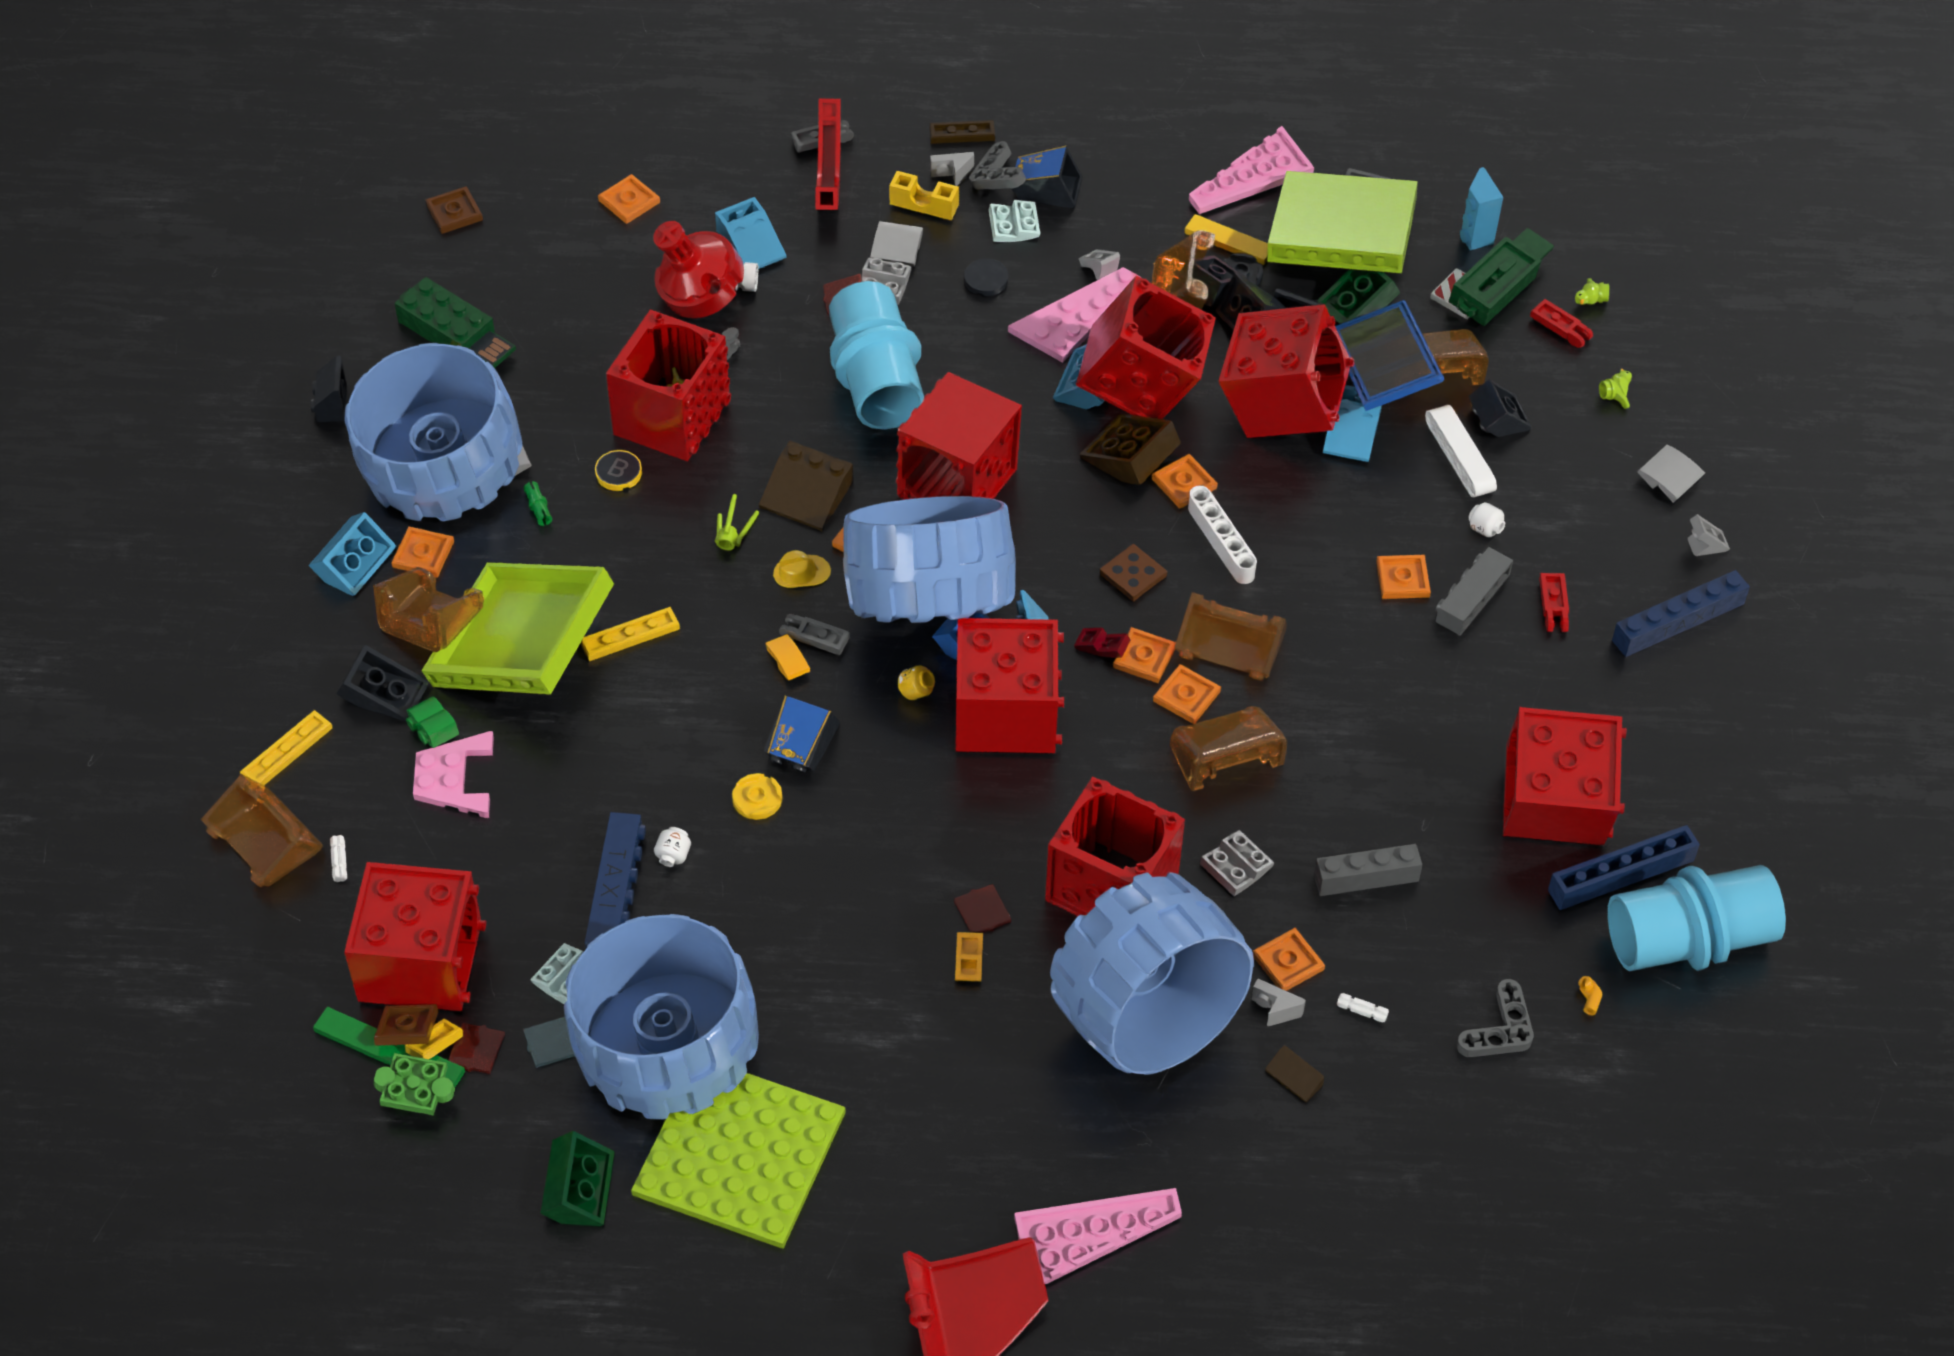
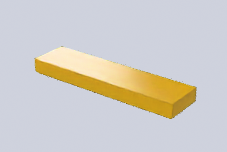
[1185,214,1268,265]
[580,607,680,661]
[240,710,332,790]

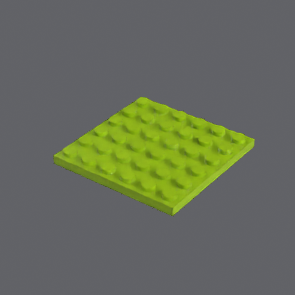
[631,1073,846,1249]

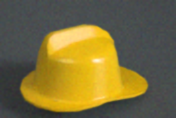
[773,550,831,588]

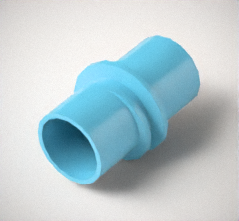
[829,281,924,430]
[1608,865,1786,971]

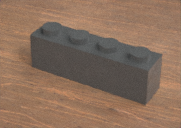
[1435,547,1513,636]
[1314,844,1422,896]

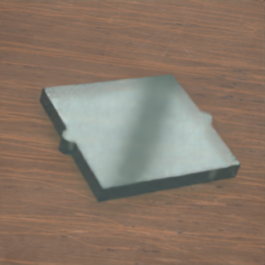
[524,1017,575,1068]

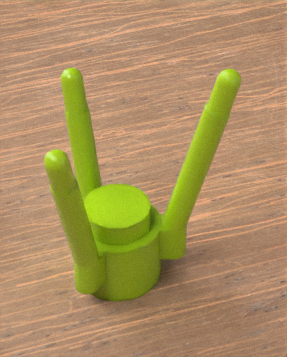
[715,494,759,550]

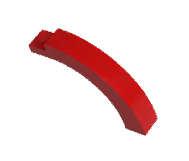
[815,99,841,210]

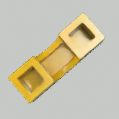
[889,171,959,220]

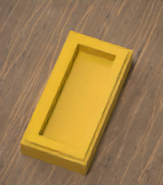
[405,1019,463,1059]

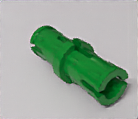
[523,481,552,526]

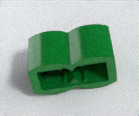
[406,696,459,748]

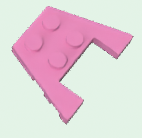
[413,731,494,818]

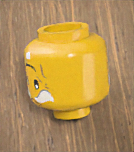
[898,665,935,700]

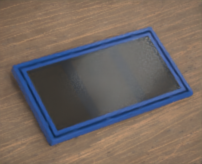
[1335,300,1444,411]

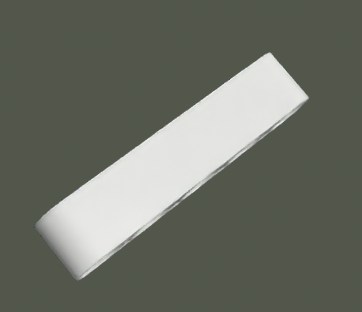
[1425,405,1497,498]
[1188,486,1257,584]

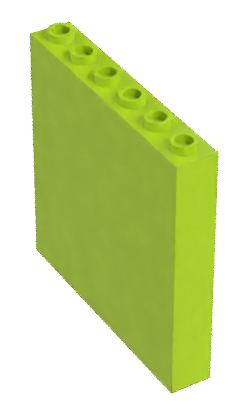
[1267,171,1418,273]
[422,563,614,695]

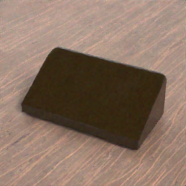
[1265,1045,1324,1103]

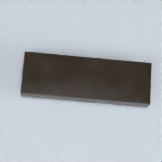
[929,120,995,144]

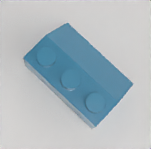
[1460,167,1503,250]
[1053,344,1105,409]
[308,512,397,596]

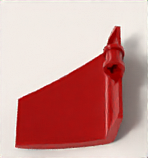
[903,1237,1049,1356]

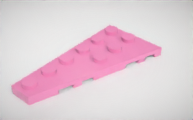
[1189,126,1314,214]
[1008,267,1140,363]
[1014,1188,1182,1284]

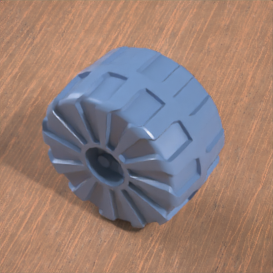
[344,343,522,521]
[843,496,1016,623]
[1050,872,1254,1075]
[564,914,759,1119]

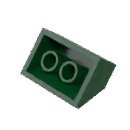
[540,1131,615,1226]

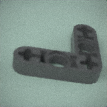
[969,141,1026,189]
[1457,979,1534,1057]

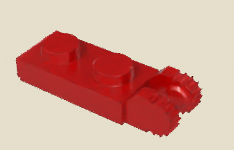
[1530,299,1593,348]
[1539,573,1569,632]

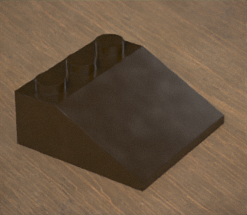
[1079,413,1181,485]
[759,441,853,531]

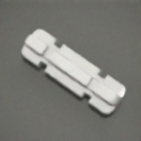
[330,835,347,882]
[1337,993,1389,1022]

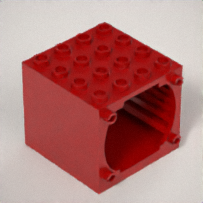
[1076,275,1216,419]
[1218,304,1354,438]
[606,309,731,462]
[896,372,1022,500]
[956,618,1064,753]
[1503,707,1627,845]
[1045,777,1185,916]
[344,862,486,1011]

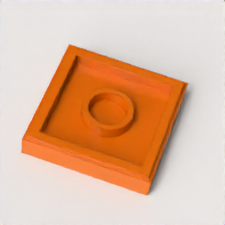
[598,174,660,224]
[1152,454,1218,509]
[391,526,454,578]
[1376,555,1431,599]
[1113,627,1176,684]
[1153,664,1221,724]
[1253,928,1325,991]

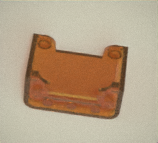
[1151,230,1215,310]
[1383,329,1489,388]
[373,567,484,652]
[1175,592,1287,680]
[1170,706,1287,791]
[201,774,323,887]

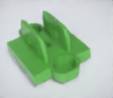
[374,1053,455,1115]

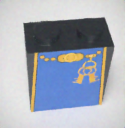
[1011,146,1083,208]
[764,696,840,773]

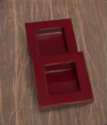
[1074,627,1131,658]

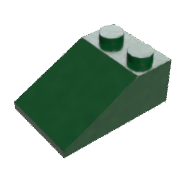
[1317,269,1400,324]

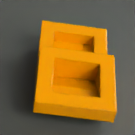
[766,634,810,680]
[955,932,983,981]

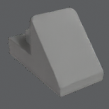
[930,152,974,186]
[1079,249,1120,280]
[1688,514,1730,556]
[1251,979,1306,1026]

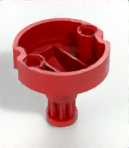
[653,221,744,318]

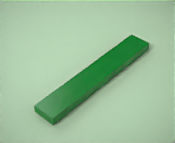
[313,1007,465,1087]

